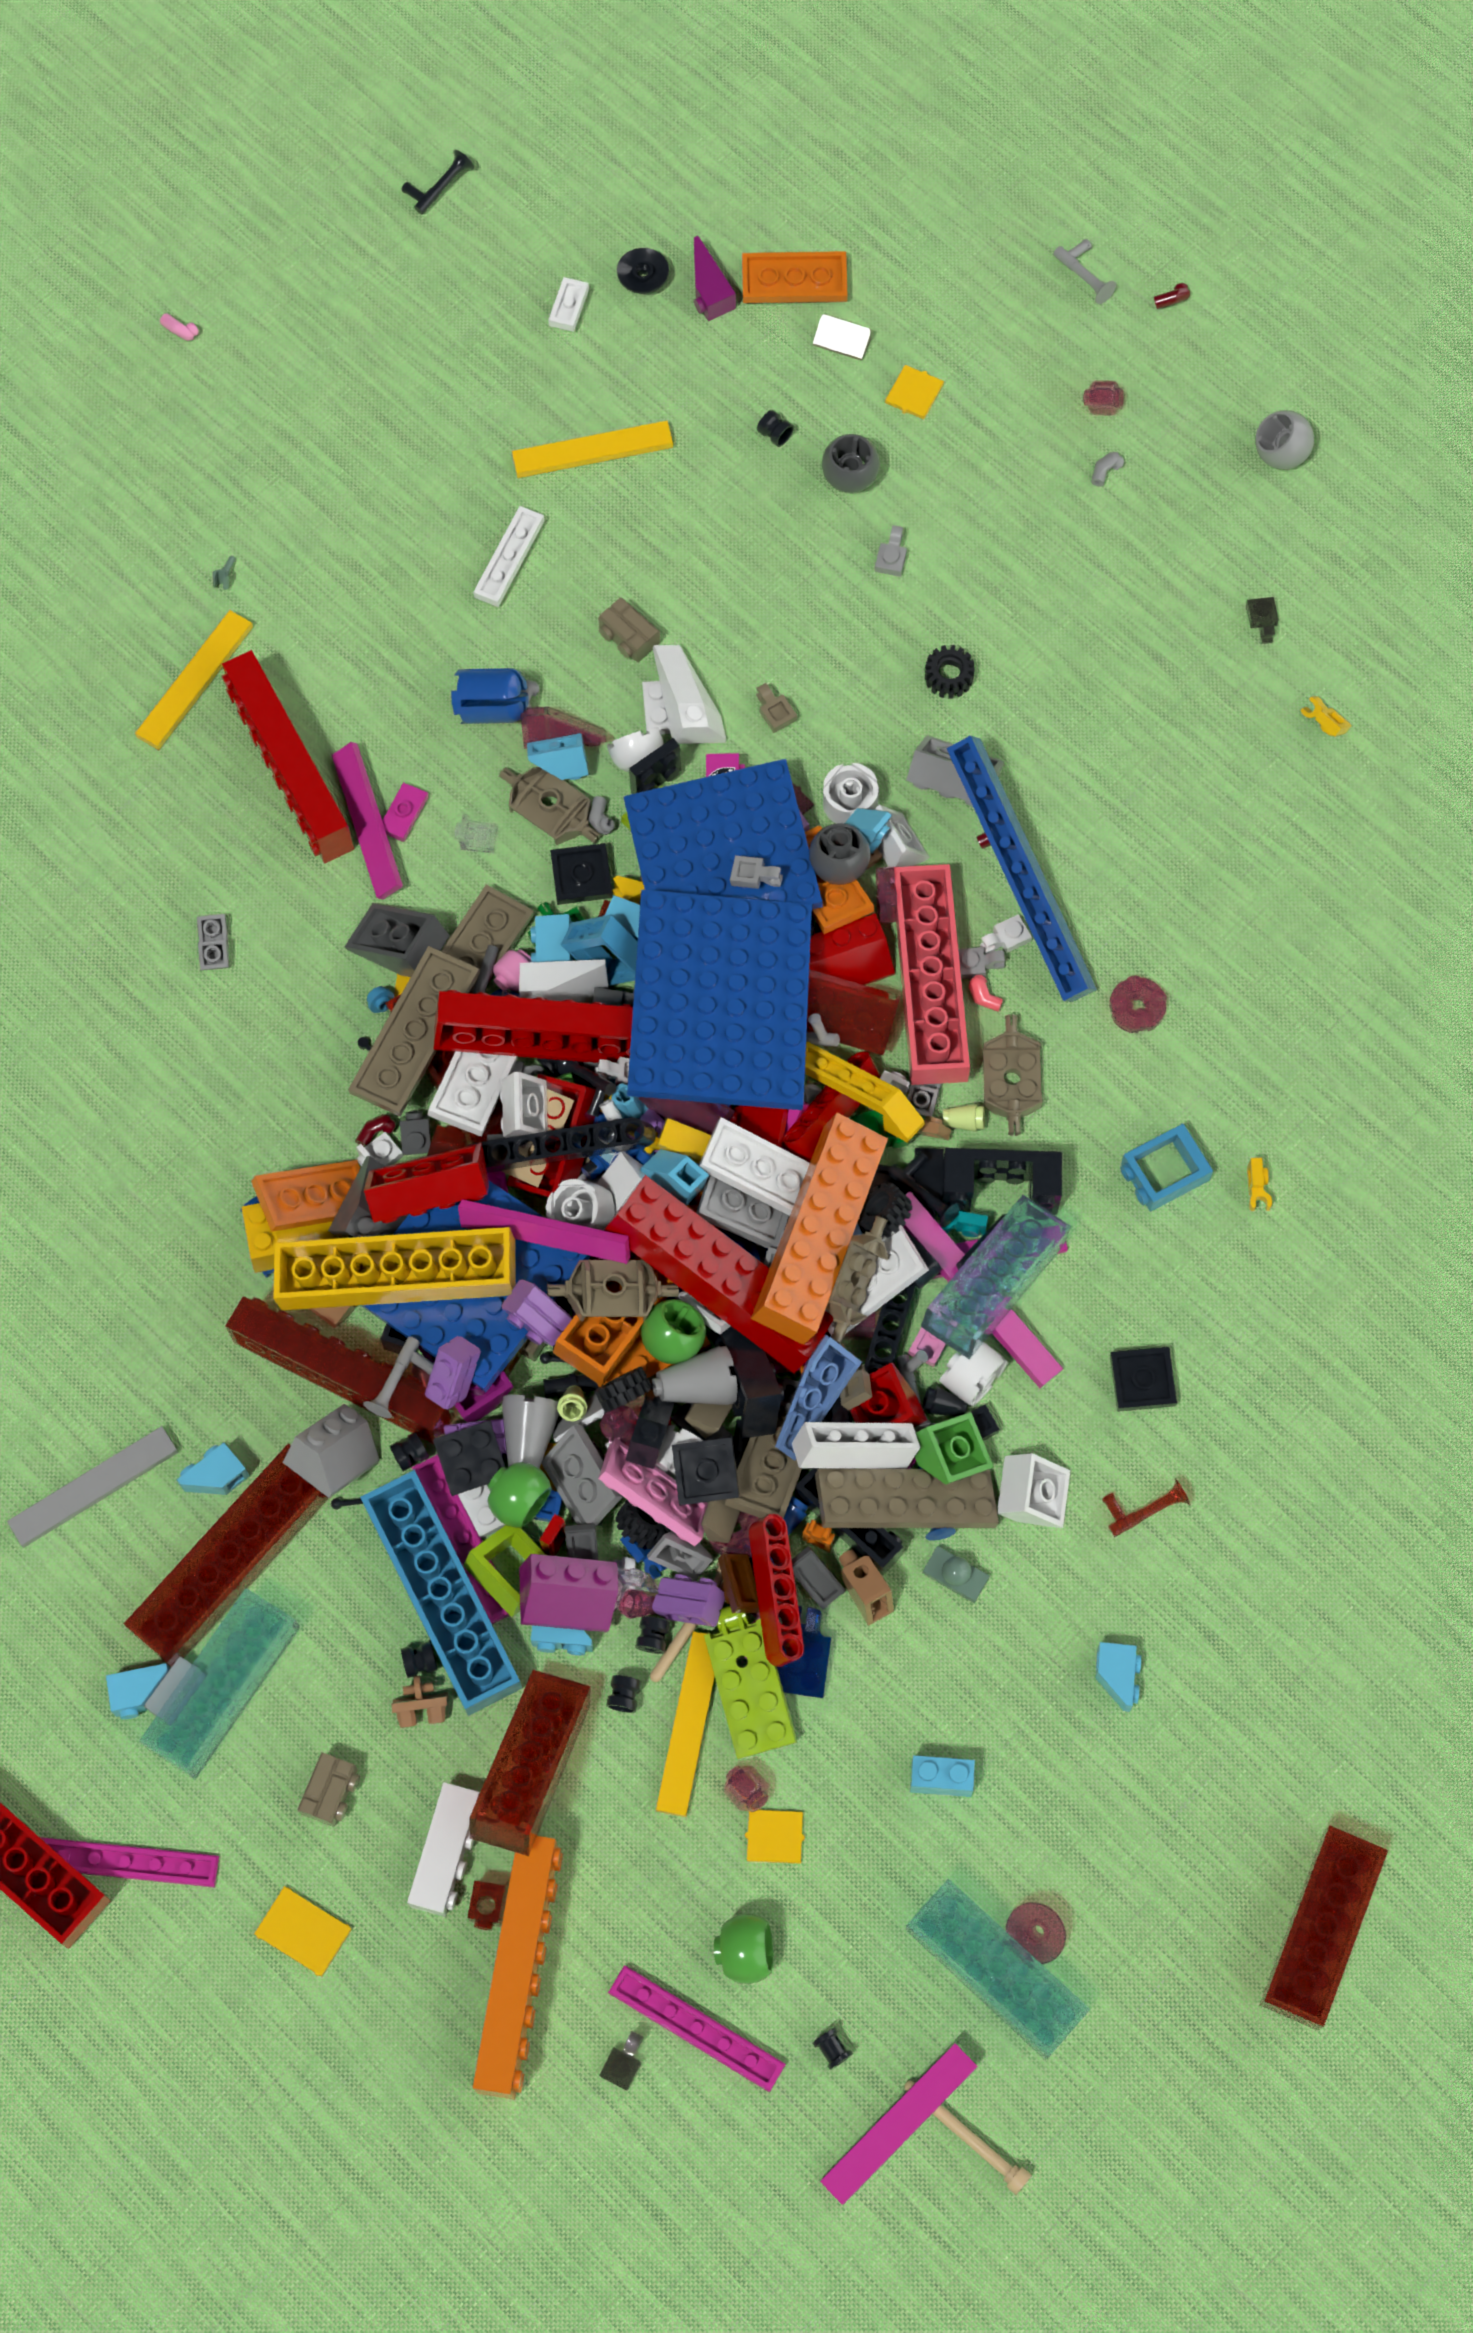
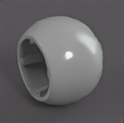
[1255,410,1314,469]

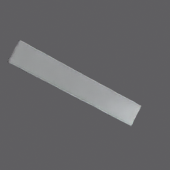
[7,1426,178,1548]

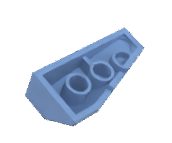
[775,1335,862,1460]

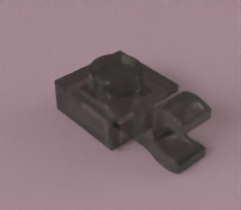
[1246,597,1279,644]
[599,2031,644,2091]

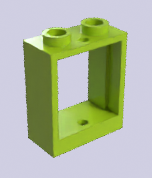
[463,1525,546,1617]

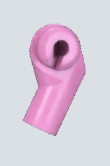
[160,313,199,341]

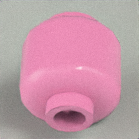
[493,950,531,992]

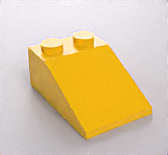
[241,1203,338,1273]

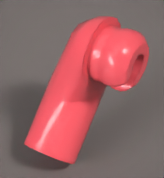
[969,975,1003,1012]

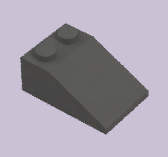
[344,903,450,977]
[328,1156,407,1238]

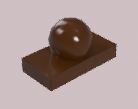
[718,1554,759,1613]

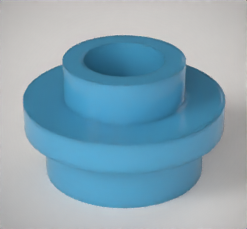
[367,986,394,1013]

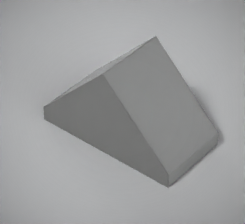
[647,1531,713,1580]

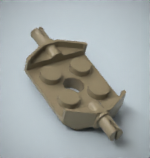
[499,767,601,845]
[983,1014,1043,1136]
[826,1216,889,1344]
[547,1260,679,1321]

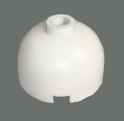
[607,727,663,772]

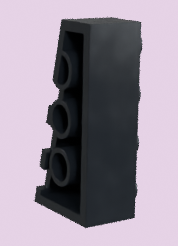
[711,1326,784,1439]

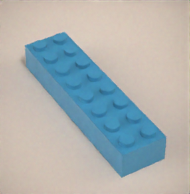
[360,1470,522,1716]

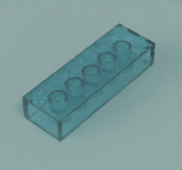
[921,1195,1071,1360]
[139,1588,300,1780]
[905,1879,1091,2061]

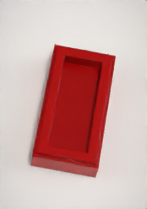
[539,1514,566,1556]

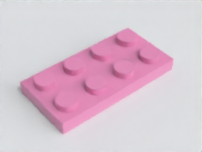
[598,1438,708,1547]

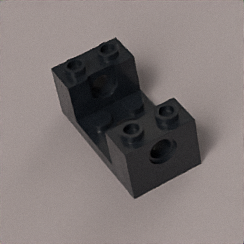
[942,1148,1062,1218]

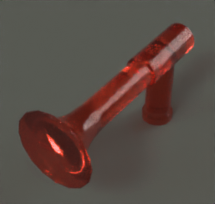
[1102,1478,1191,1538]

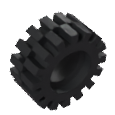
[925,645,975,699]
[858,1183,913,1239]
[594,1367,653,1413]
[616,1500,671,1549]

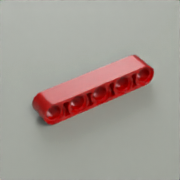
[783,1051,881,1162]
[749,1514,804,1667]

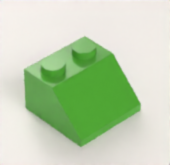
[915,1412,994,1485]

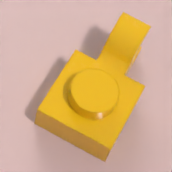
[1301,696,1352,737]
[1247,1158,1272,1211]

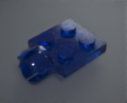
[777,1606,831,1699]

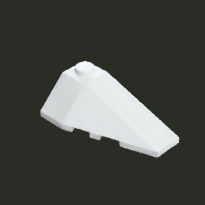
[653,645,726,744]

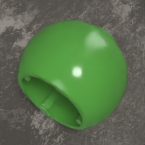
[641,1300,706,1364]
[487,1462,552,1528]
[714,1914,773,1984]

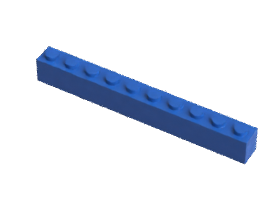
[946,735,1097,1002]

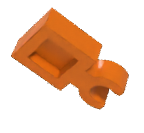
[802,1520,835,1553]

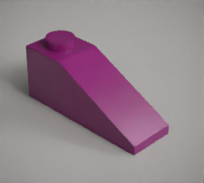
[694,236,736,322]

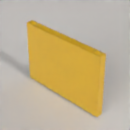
[254,1886,352,1977]

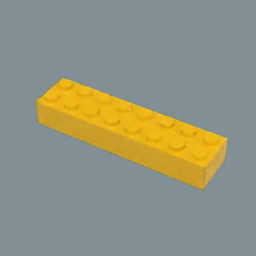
[273,1227,516,1310]

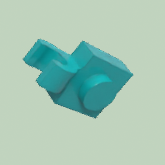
[938,1211,988,1238]

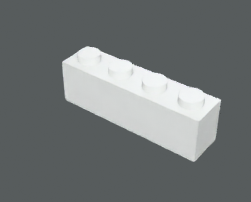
[792,1422,920,1469]
[407,1782,484,1917]

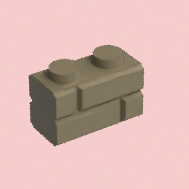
[598,597,660,663]
[297,1752,360,1827]

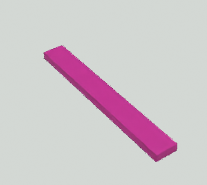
[903,1192,1063,1389]

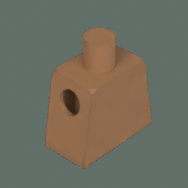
[839,1549,894,1626]

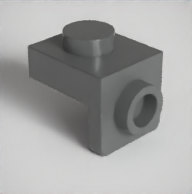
[399,1110,432,1155]

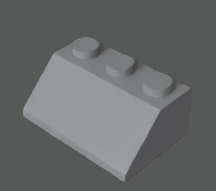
[906,735,1004,807]
[283,1404,379,1498]

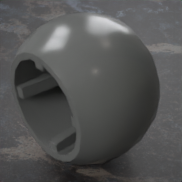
[822,434,880,493]
[809,823,871,885]

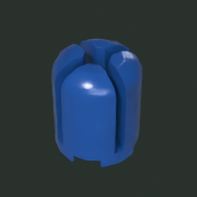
[451,668,529,724]

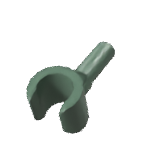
[213,556,236,590]

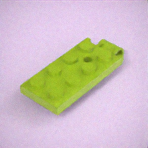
[704,1606,797,1759]

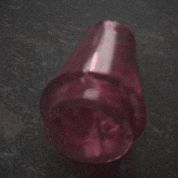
[618,1588,657,1619]

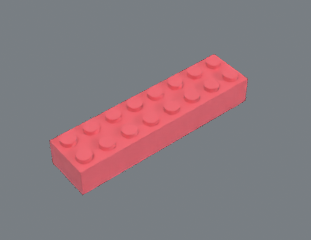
[892,864,970,1085]

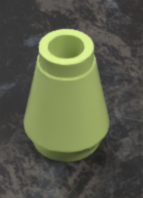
[943,1104,985,1132]
[557,1386,587,1422]

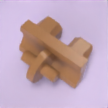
[391,1675,449,1728]

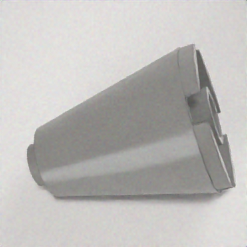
[652,1346,737,1405]
[502,1395,559,1468]

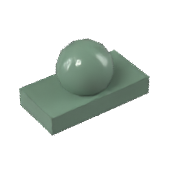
[922,1546,990,1604]

